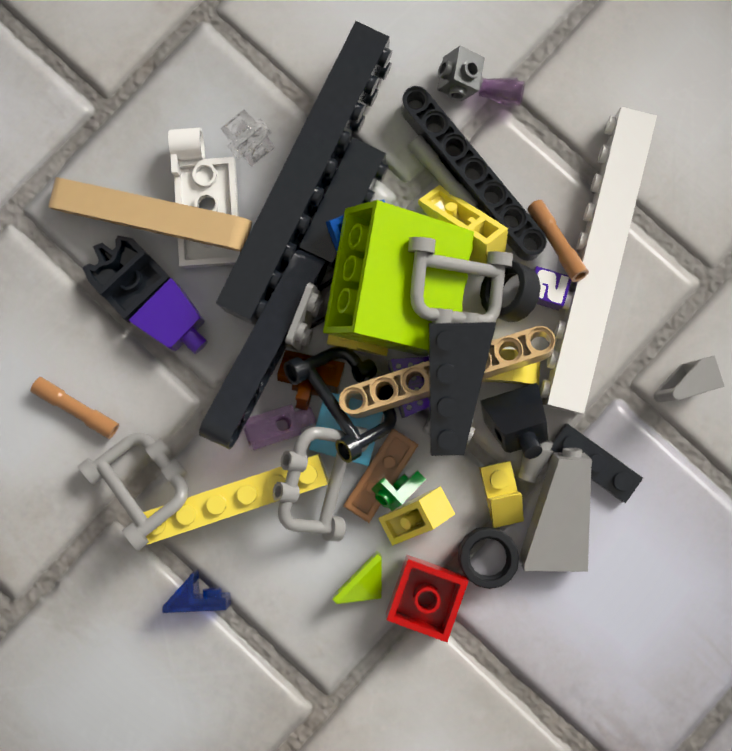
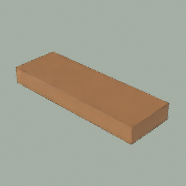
[343,429,419,523]

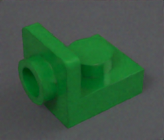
[371,470,426,511]

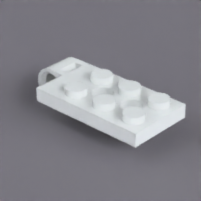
[168,128,241,268]

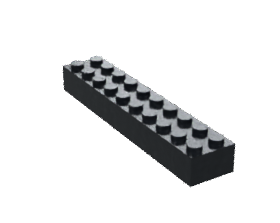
[216,21,392,326]

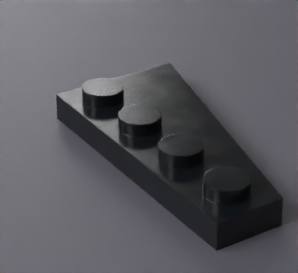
[428,321,496,456]

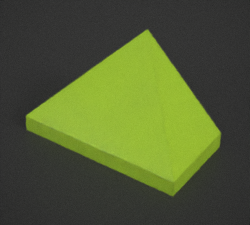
[332,551,382,604]

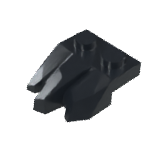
[82,236,170,323]

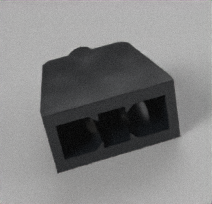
[480,383,548,459]

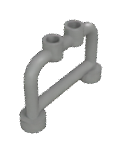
[408,237,513,323]
[273,426,368,542]
[78,433,188,551]

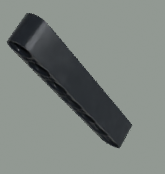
[401,86,547,261]
[199,249,328,449]

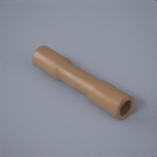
[527,200,589,282]
[30,377,119,439]

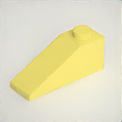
[418,185,508,264]

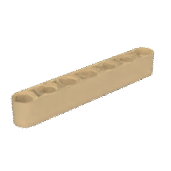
[48,177,252,252]
[339,326,555,418]

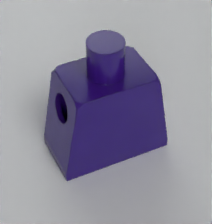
[129,278,208,354]

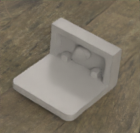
[285,283,324,352]

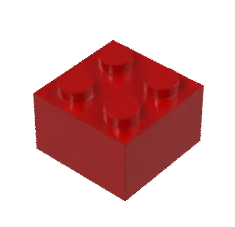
[386,555,469,642]

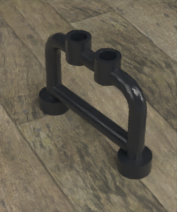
[284,346,397,463]

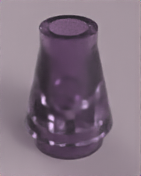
[479,77,525,108]

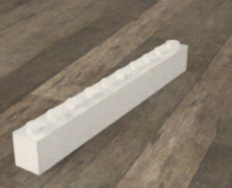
[540,107,657,415]

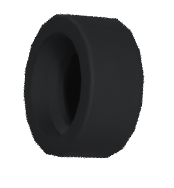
[480,260,541,322]
[458,526,519,589]

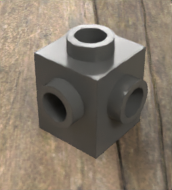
[437,46,485,101]

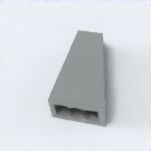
[519,448,592,572]

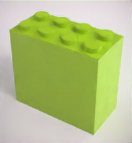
[323,200,474,356]

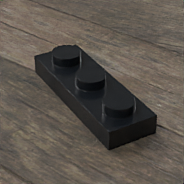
[551,423,643,503]

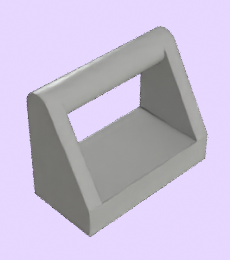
[654,355,725,402]

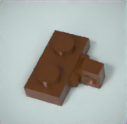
[277,350,345,411]

